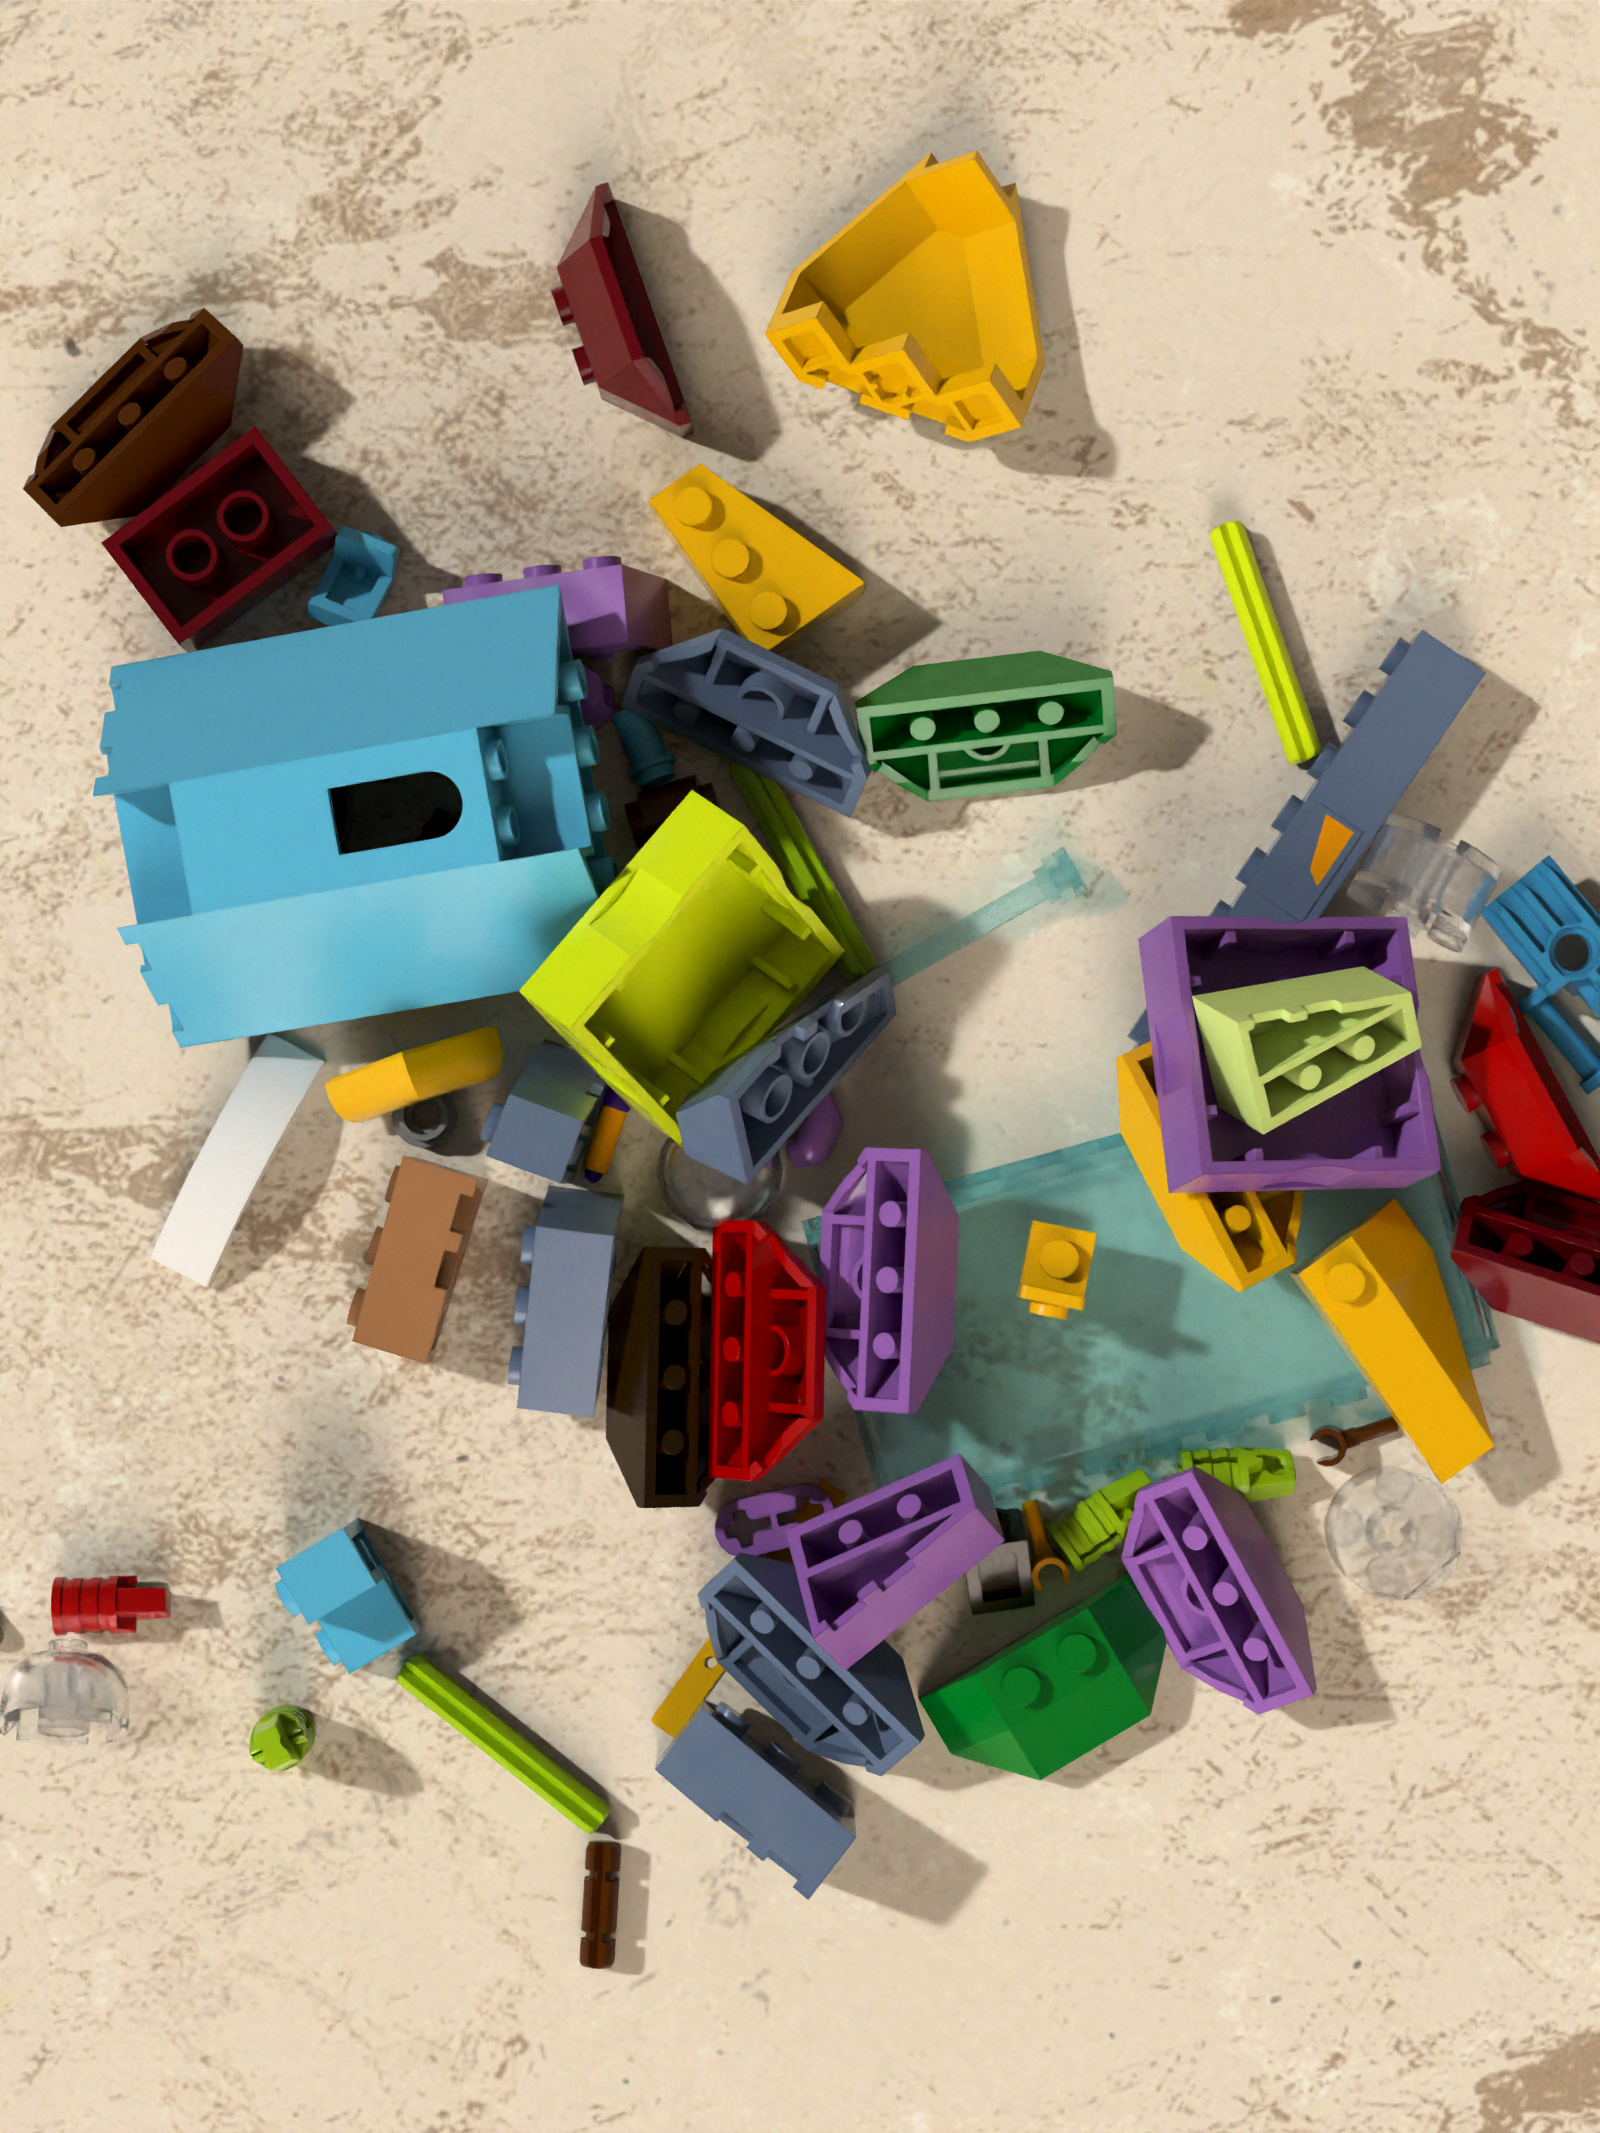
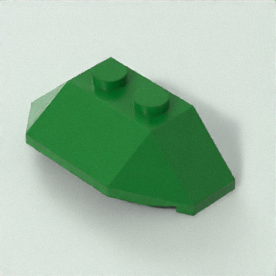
[855,651,1117,802]
[918,1573,1167,1780]

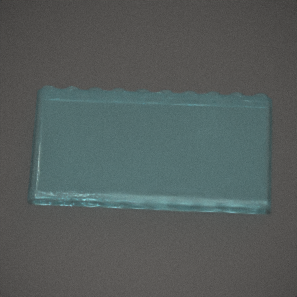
[801,1108,1501,1502]

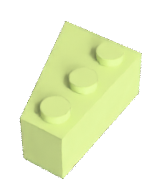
[1192,966,1422,1135]

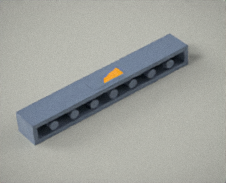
[1127,629,1486,1050]

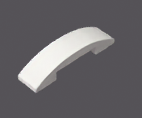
[150,1033,326,1287]

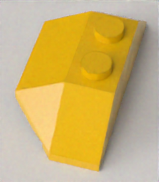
[1116,1041,1304,1293]

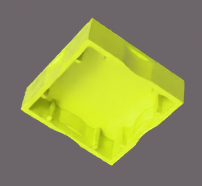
[519,790,845,1145]

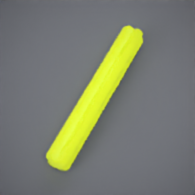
[1210,520,1322,764]

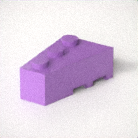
[785,1453,1005,1671]

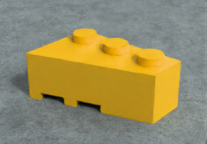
[648,463,865,655]

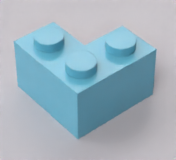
[275,1518,422,1674]

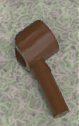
[1309,1416,1399,1467]

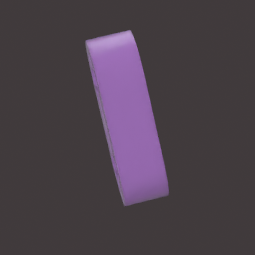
[715,1483,834,1556]

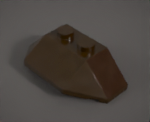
[606,1247,716,1508]

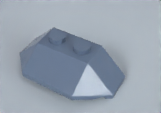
[620,628,872,818]
[697,1553,925,1776]

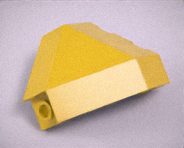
[765,150,1046,442]

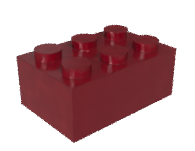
[102,426,337,653]

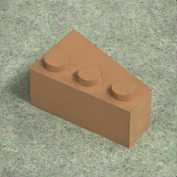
[347,1156,488,1364]

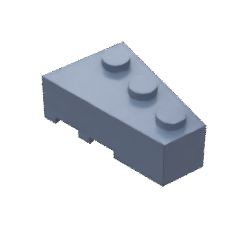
[508,1185,624,1418]

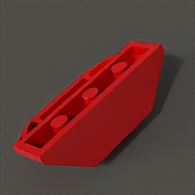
[1450,968,1600,1202]
[708,1219,826,1481]

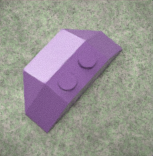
[819,1147,959,1414]
[1121,1466,1317,1715]

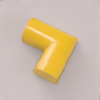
[324,1025,504,1123]

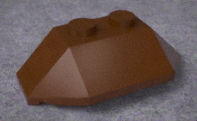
[23,308,243,527]

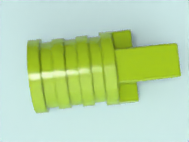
[1177,1446,1296,1503]
[1045,1468,1153,1573]
[249,1704,316,1771]

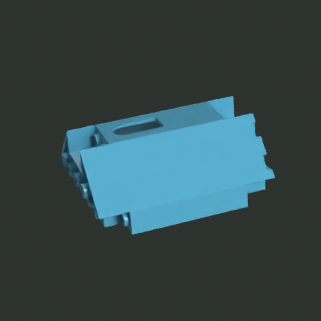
[93,584,620,1048]

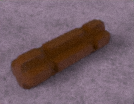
[579,1840,621,1969]

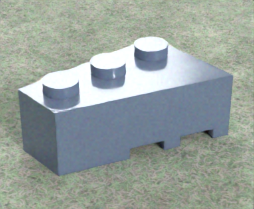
[480,1039,609,1184]
[655,1700,856,1900]

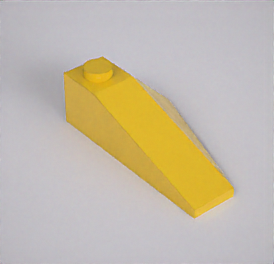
[1289,1198,1495,1484]

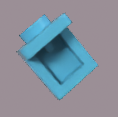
[307,525,400,626]

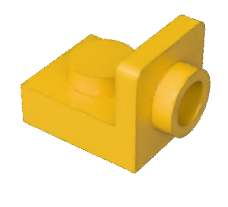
[1016,1220,1097,1320]

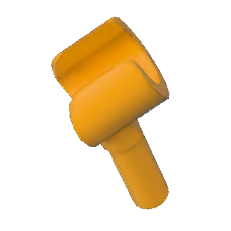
[1021,1499,1070,1593]

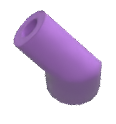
[786,1091,843,1168]

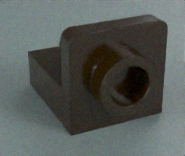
[965,1507,1035,1615]

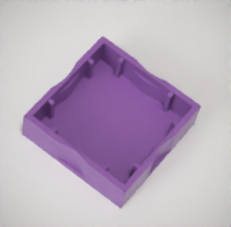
[1138,916,1441,1193]

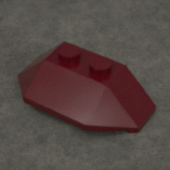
[551,182,694,438]
[1450,1180,1600,1344]

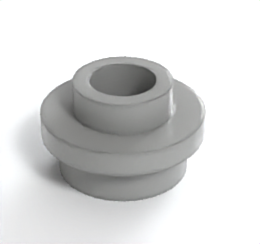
[392,1093,457,1148]

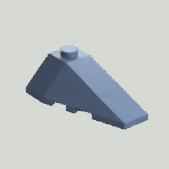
[676,967,896,1185]

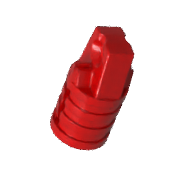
[51,1575,171,1635]

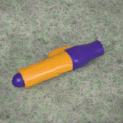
[583,1086,631,1183]

